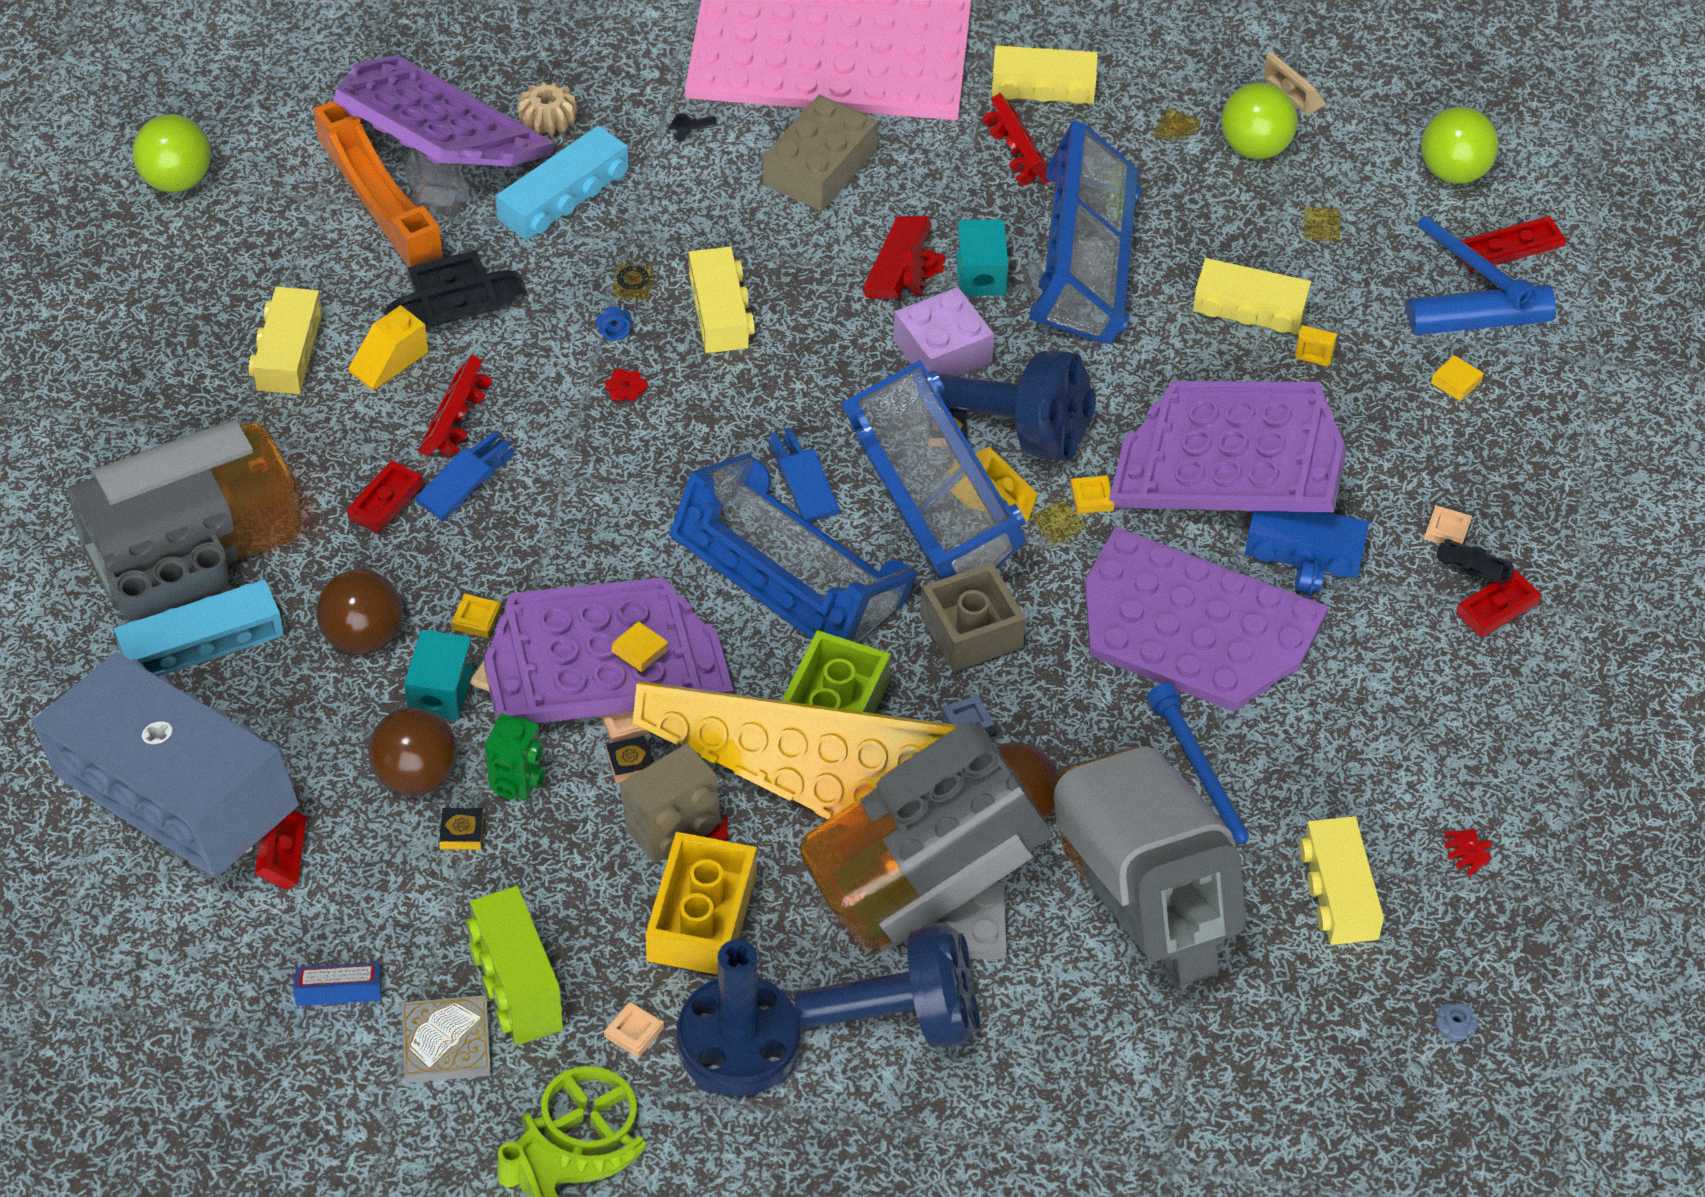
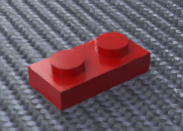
[347,460,424,534]
[1456,569,1542,638]
[255,810,306,889]

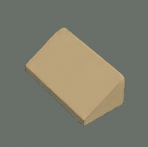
[1263,51,1326,114]

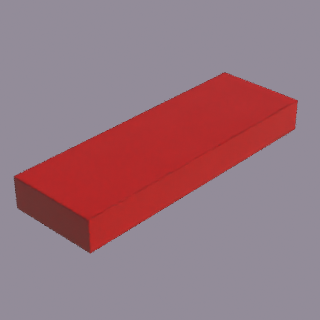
[862,216,932,298]
[1461,216,1566,273]

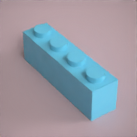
[495,125,629,241]
[114,579,284,677]

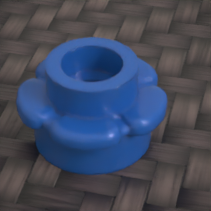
[596,306,632,341]
[1295,559,1324,596]

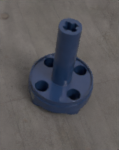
[938,350,1096,461]
[795,922,980,1048]
[676,939,800,1096]

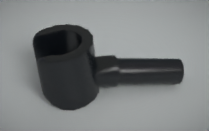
[668,113,717,141]

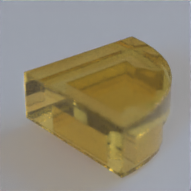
[1154,108,1201,140]

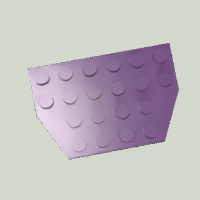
[333,55,556,167]
[1109,381,1347,512]
[1084,527,1329,712]
[484,577,734,723]

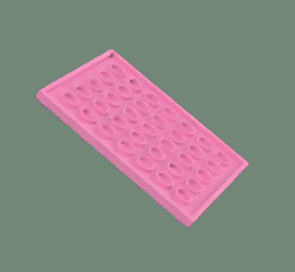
[685,0,971,120]

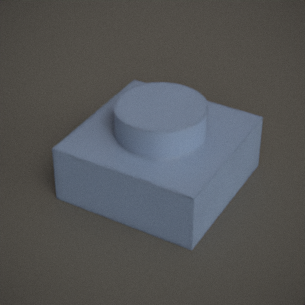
[941,695,995,735]

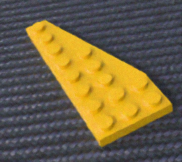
[633,681,957,828]

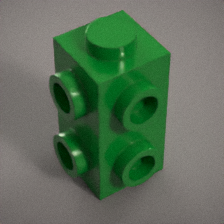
[485,713,546,801]

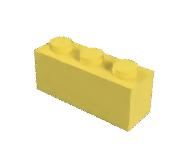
[992,45,1098,104]
[689,247,755,353]
[1193,258,1311,334]
[249,287,322,394]
[1299,816,1384,945]

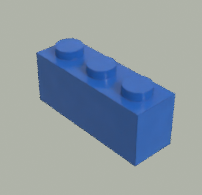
[1245,511,1370,578]

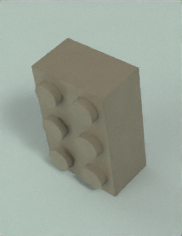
[763,94,878,211]

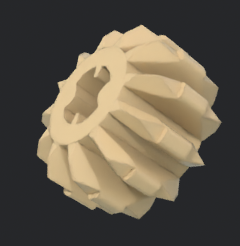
[518,81,577,138]

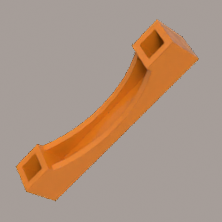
[313,101,443,267]

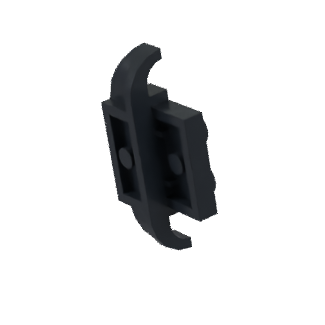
[383,250,527,329]

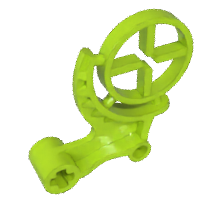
[497,1066,647,1197]

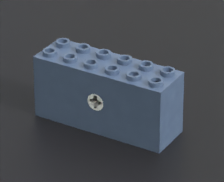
[31,652,299,879]

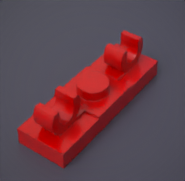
[982,92,1051,186]
[417,354,493,458]

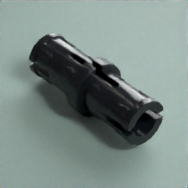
[1437,538,1514,585]

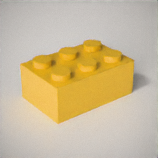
[645,832,757,975]

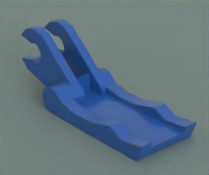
[768,428,840,523]
[416,432,515,522]

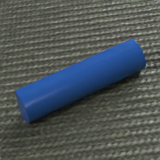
[1405,284,1556,335]

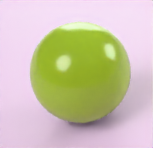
[1221,82,1298,159]
[1421,106,1499,184]
[132,114,211,192]

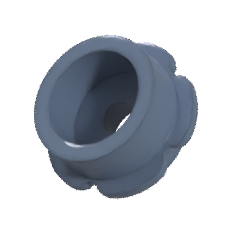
[1436,1003,1478,1041]

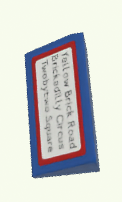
[293,962,381,1006]

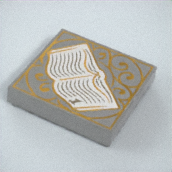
[401,995,491,1083]

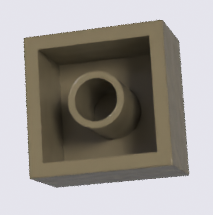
[920,562,1026,672]
[619,743,721,864]

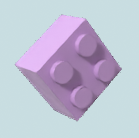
[893,287,995,376]

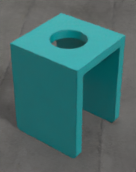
[956,219,1008,296]
[404,630,474,721]

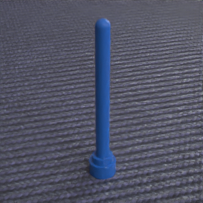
[1418,216,1539,312]
[1146,683,1249,844]

